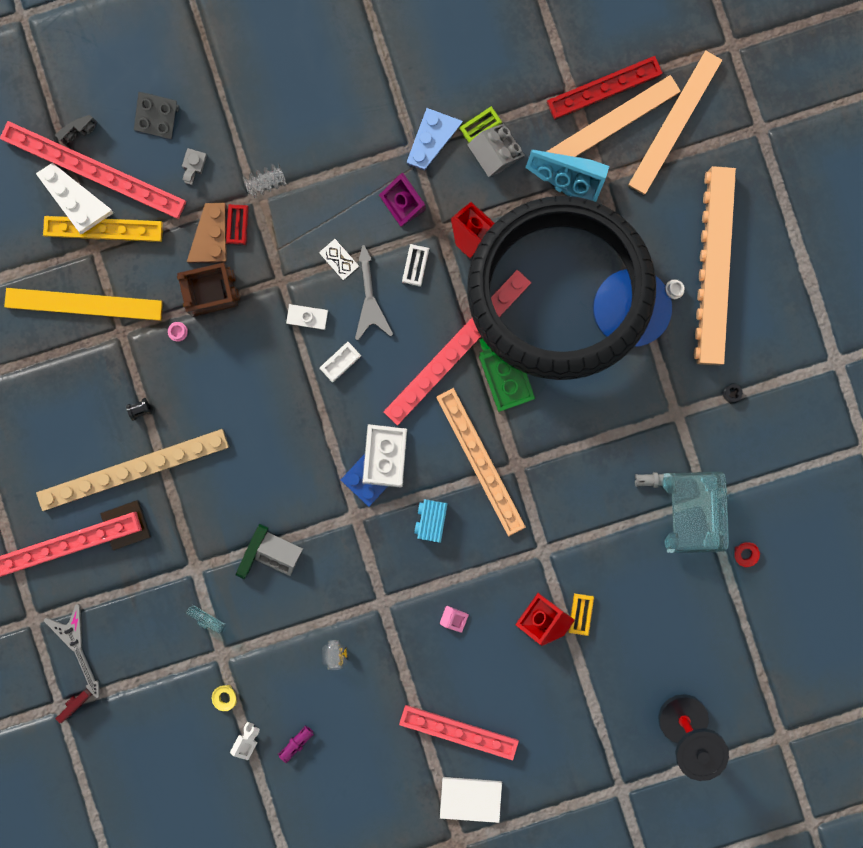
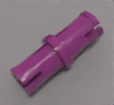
[278,725,314,763]

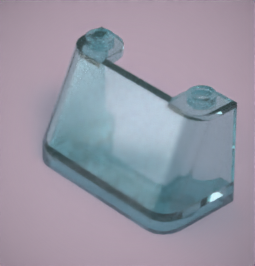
[662,471,729,553]

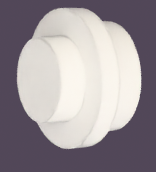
[665,280,684,299]

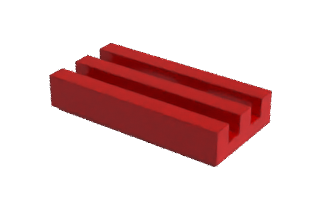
[226,204,249,245]

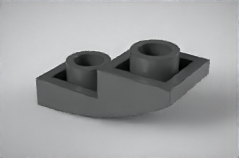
[55,115,98,145]

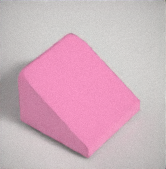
[440,606,469,633]

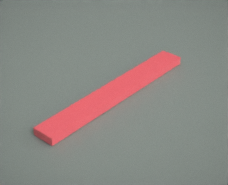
[0,512,142,577]

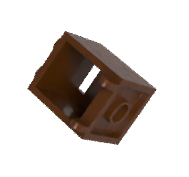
[177,262,240,316]

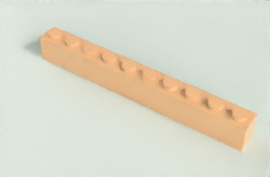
[694,166,736,366]

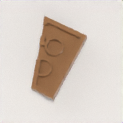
[187,203,227,263]

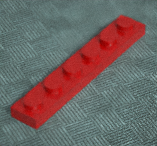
[546,56,663,120]

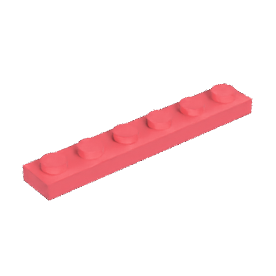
[399,705,519,760]

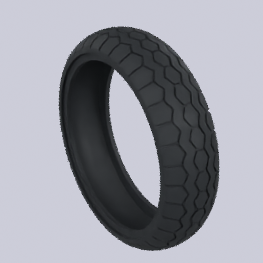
[467,196,656,380]

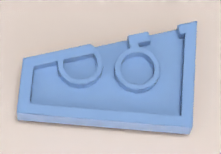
[406,108,463,171]

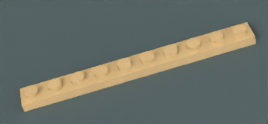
[36,429,230,511]

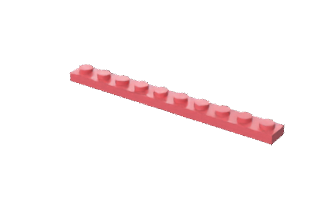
[0,121,186,220]
[384,270,531,425]

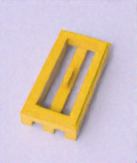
[568,593,594,636]

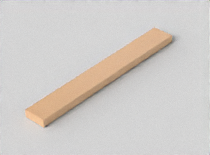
[628,51,722,195]
[546,75,681,157]
[436,388,526,536]

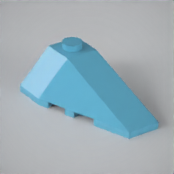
[525,150,609,202]

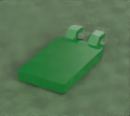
[478,338,535,412]

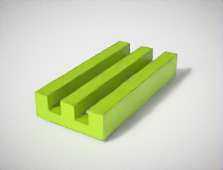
[459,106,502,143]

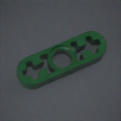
[236,524,269,580]

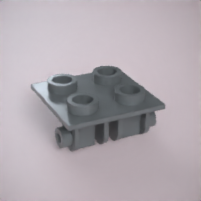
[134,92,179,139]

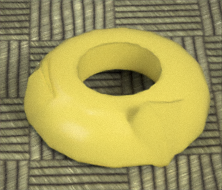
[212,685,237,711]

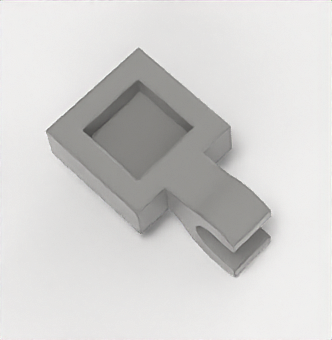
[182,148,207,185]

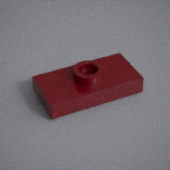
[55,689,93,723]

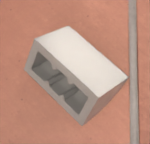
[255,532,303,576]

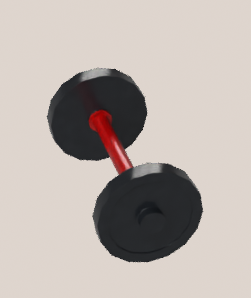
[658,694,729,781]

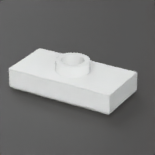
[286,304,328,330]
[320,342,361,382]

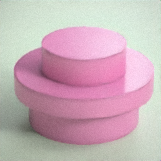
[168,322,188,342]

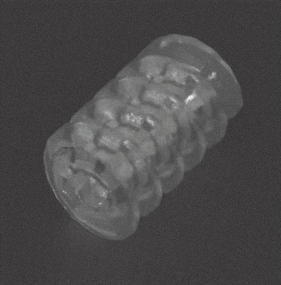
[242,163,286,198]

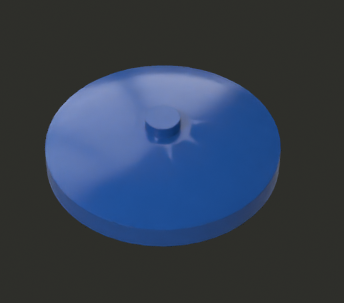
[593,269,672,347]

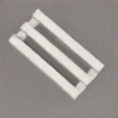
[402,244,429,287]

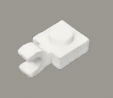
[230,722,260,760]

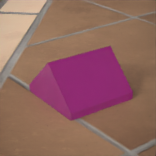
[379,173,426,227]

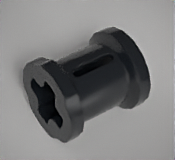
[126,398,152,421]

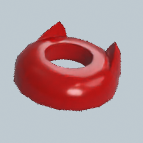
[734,542,760,567]

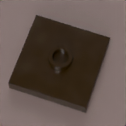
[100,500,151,550]

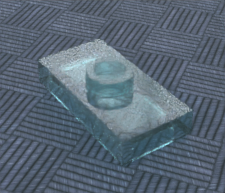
[186,605,226,634]

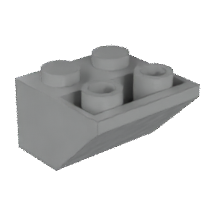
[467,124,525,177]

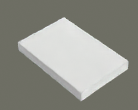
[362,424,407,488]
[440,777,502,823]

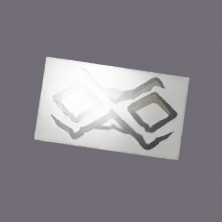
[319,239,359,280]

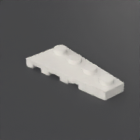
[36,163,113,235]

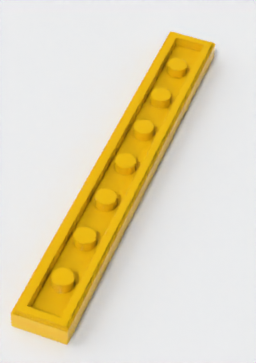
[4,288,163,321]

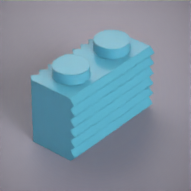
[414,499,448,543]

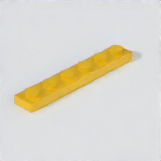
[43,216,163,242]

